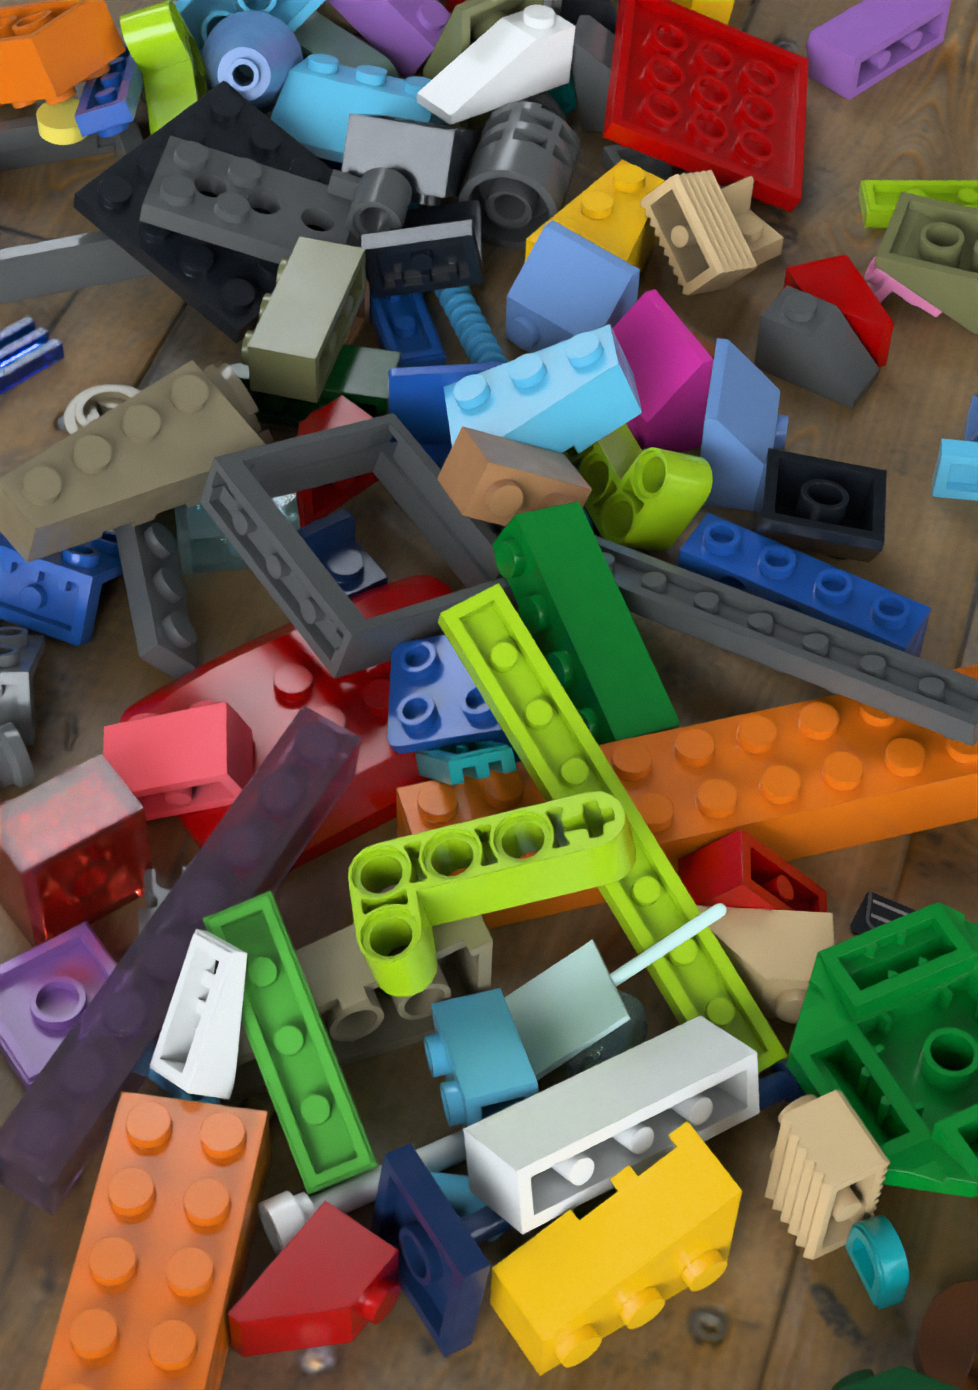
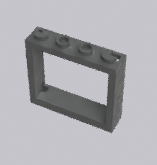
[0,115,154,304]
[200,413,519,679]

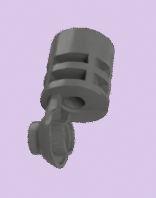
[459,91,580,250]

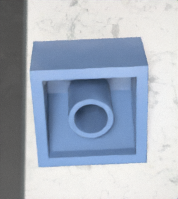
[505,220,640,353]
[700,338,789,511]

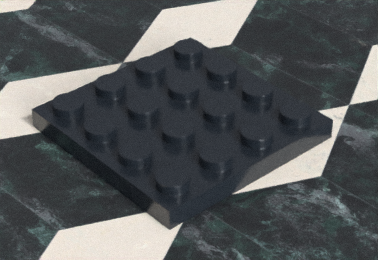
[73,81,333,344]

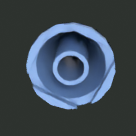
[202,11,303,114]

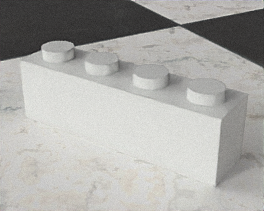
[463,1016,760,1234]

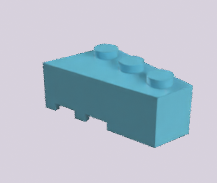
[443,324,642,453]

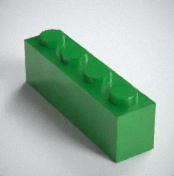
[492,501,681,745]

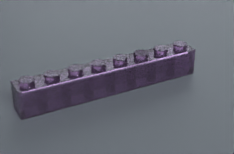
[0,705,362,1215]

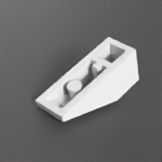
[417,5,575,125]

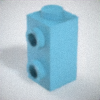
[423,988,539,1129]

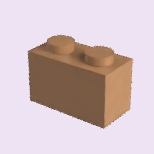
[437,426,592,526]

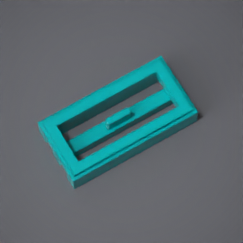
[415,740,517,785]

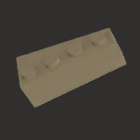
[0,360,266,563]
[220,915,493,1105]

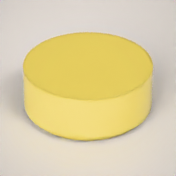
[36,98,88,145]

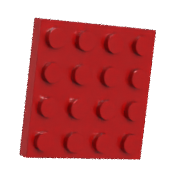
[603,0,809,213]

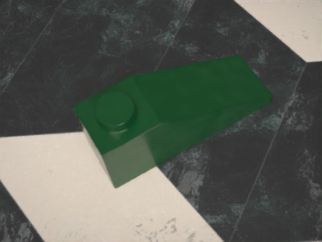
[229,344,401,428]

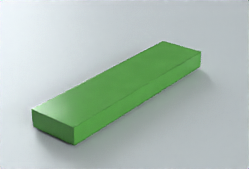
[202,891,379,1195]

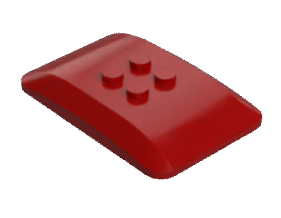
[120,575,493,888]

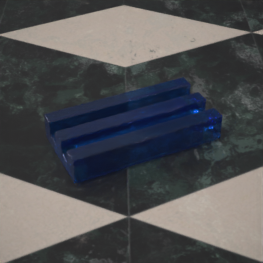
[0,315,64,395]

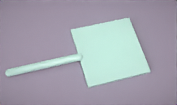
[505,903,727,1080]

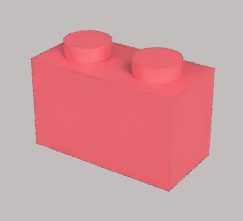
[102,701,253,824]

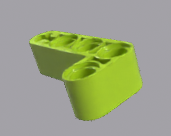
[120,0,208,135]
[562,423,713,553]
[348,791,636,997]

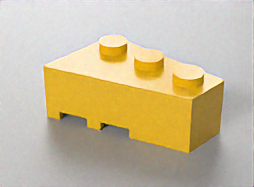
[525,159,666,272]
[490,1121,742,1376]

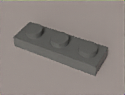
[114,522,200,679]

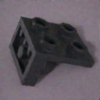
[361,200,484,298]

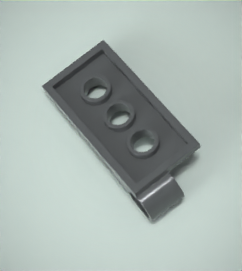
[139,135,412,264]

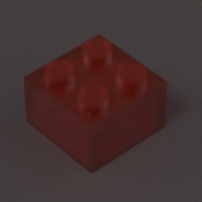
[0,754,152,948]

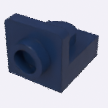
[297,508,388,597]

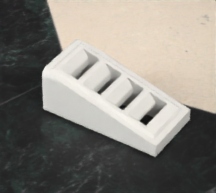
[150,929,247,1099]

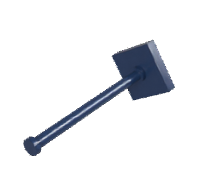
[370,1058,806,1357]

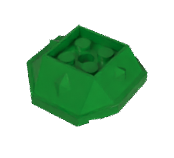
[786,902,978,1198]

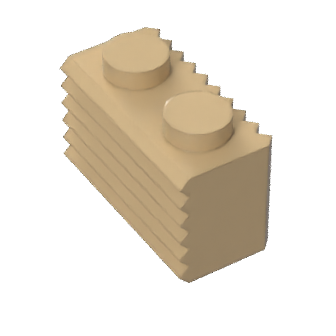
[640,170,758,296]
[764,1090,890,1260]

